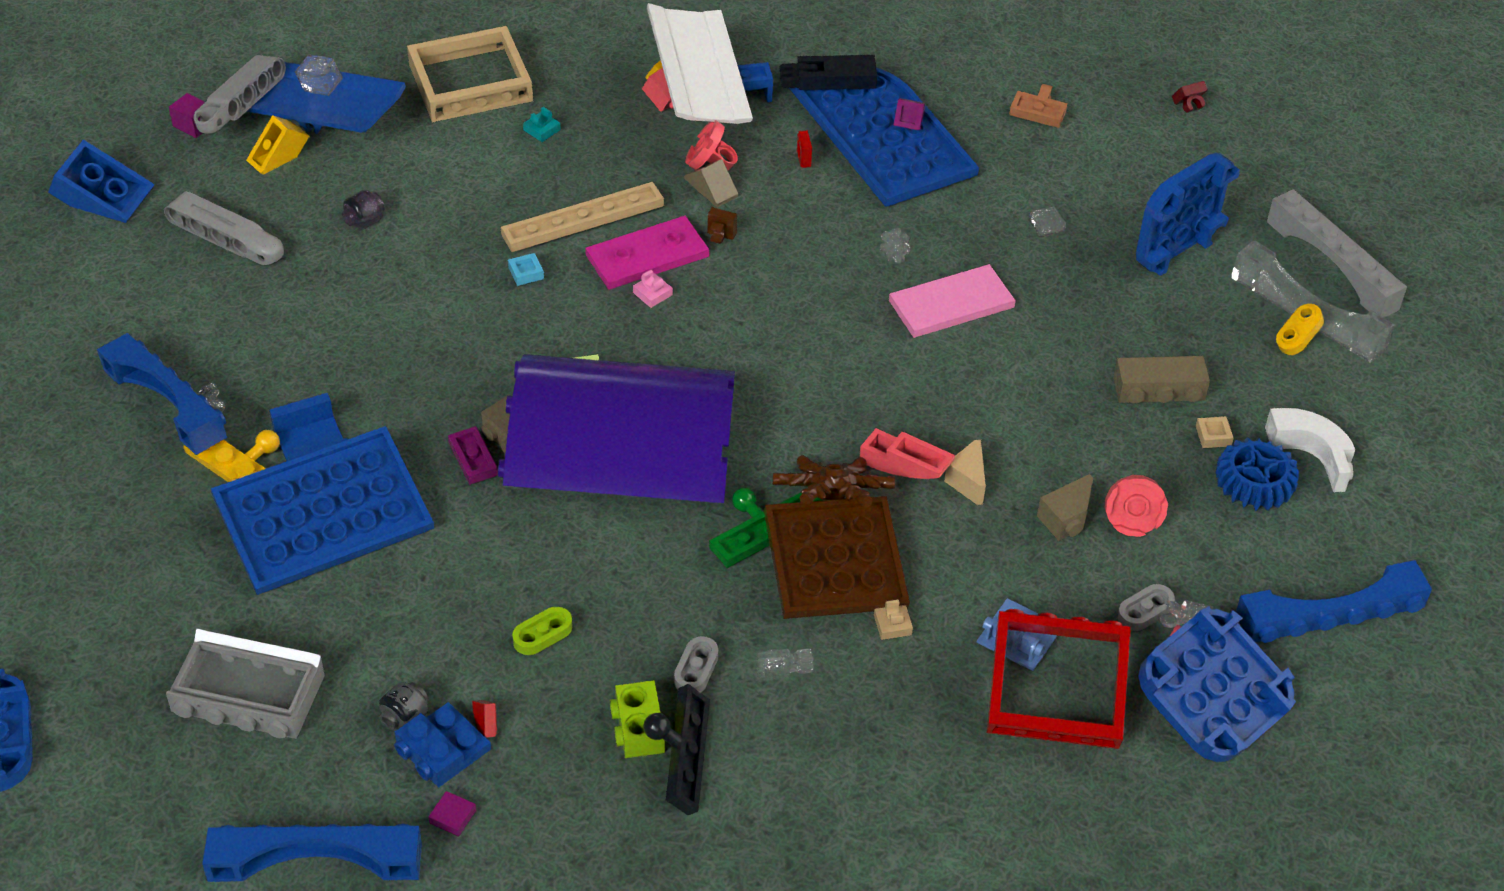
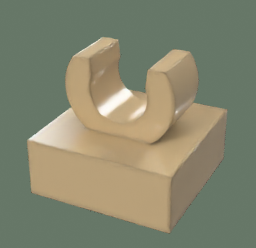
[874,600,913,640]

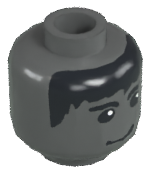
[379,682,429,730]

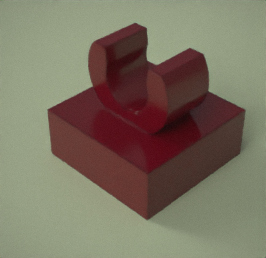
[1172,81,1208,113]

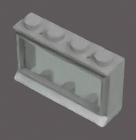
[166,629,325,739]

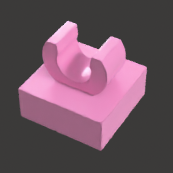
[633,270,673,308]

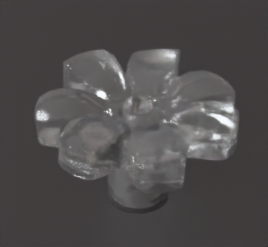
[880,228,911,263]
[199,382,226,412]

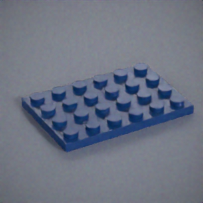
[211,426,434,595]

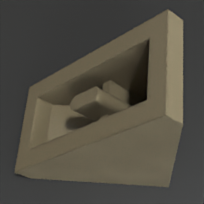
[684,159,738,207]

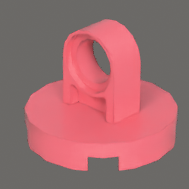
[685,120,738,170]
[1105,475,1168,537]

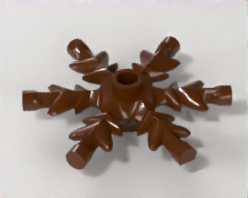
[773,455,895,508]

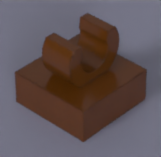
[707,207,737,244]

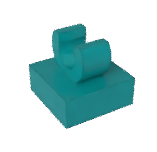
[523,107,561,142]

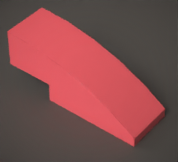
[860,428,955,479]

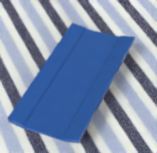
[247,62,406,134]

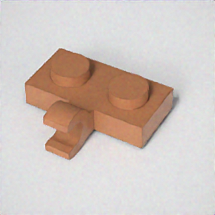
[1009,84,1067,128]

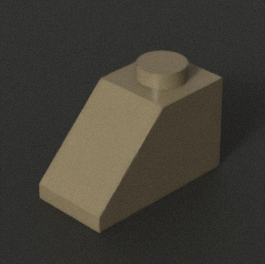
[1037,474,1093,541]

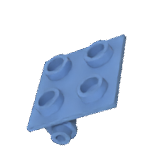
[976,598,1057,671]

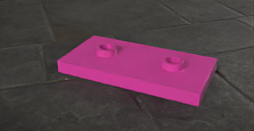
[585,215,709,290]

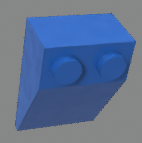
[48,140,155,223]

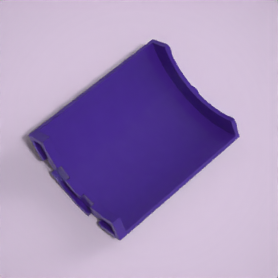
[498,354,735,503]

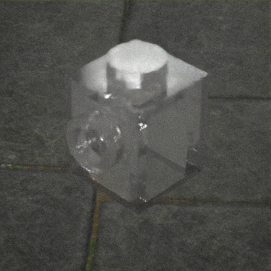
[295,54,343,96]

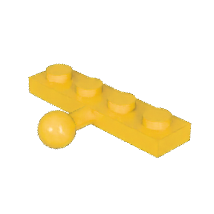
[183,430,280,482]

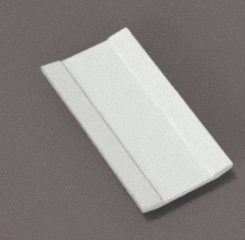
[647,3,753,124]

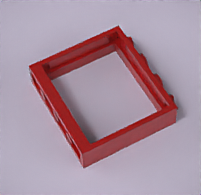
[986,609,1131,749]

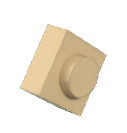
[1196,416,1234,448]

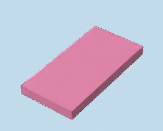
[889,264,1016,338]

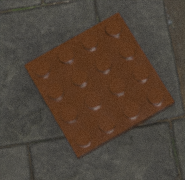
[764,496,910,619]

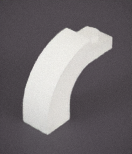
[1265,408,1355,492]

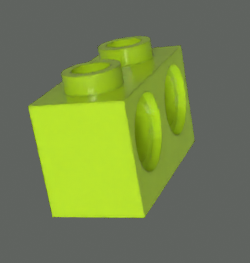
[610,680,665,758]

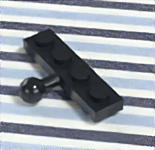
[643,684,710,815]

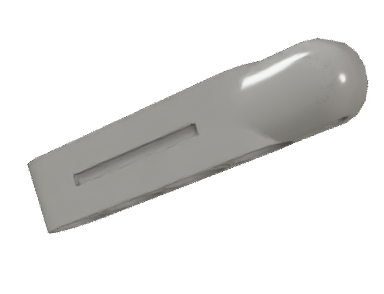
[194,55,286,134]
[164,191,284,265]

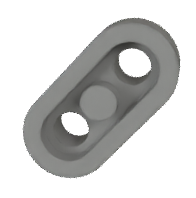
[1117,584,1175,631]
[674,636,718,693]

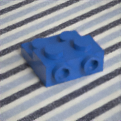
[394,702,491,787]

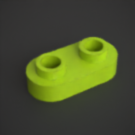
[512,607,572,655]

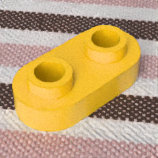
[1276,304,1324,355]

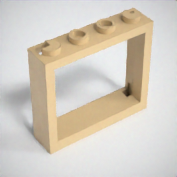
[407,26,533,122]

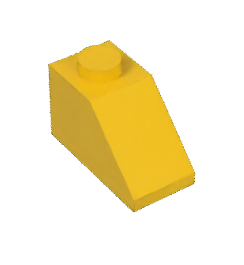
[246,115,310,175]

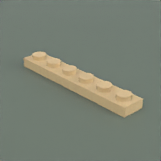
[501,182,664,252]

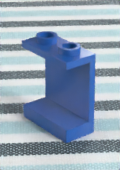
[269,393,348,461]

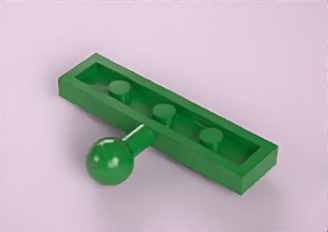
[709,488,823,568]

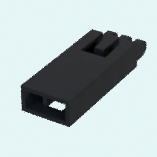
[779,55,877,90]

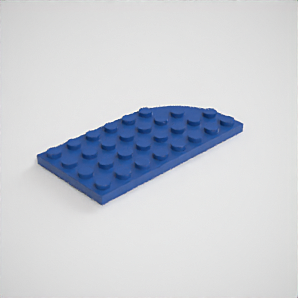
[789,68,979,207]

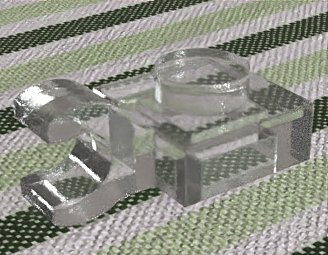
[1159,600,1214,628]

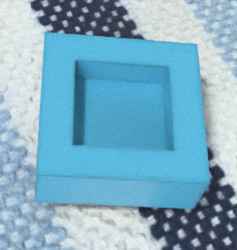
[508,253,544,286]

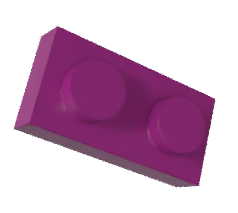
[448,426,498,485]

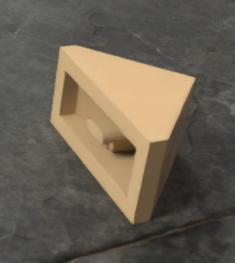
[944,440,986,505]

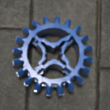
[1216,437,1299,511]

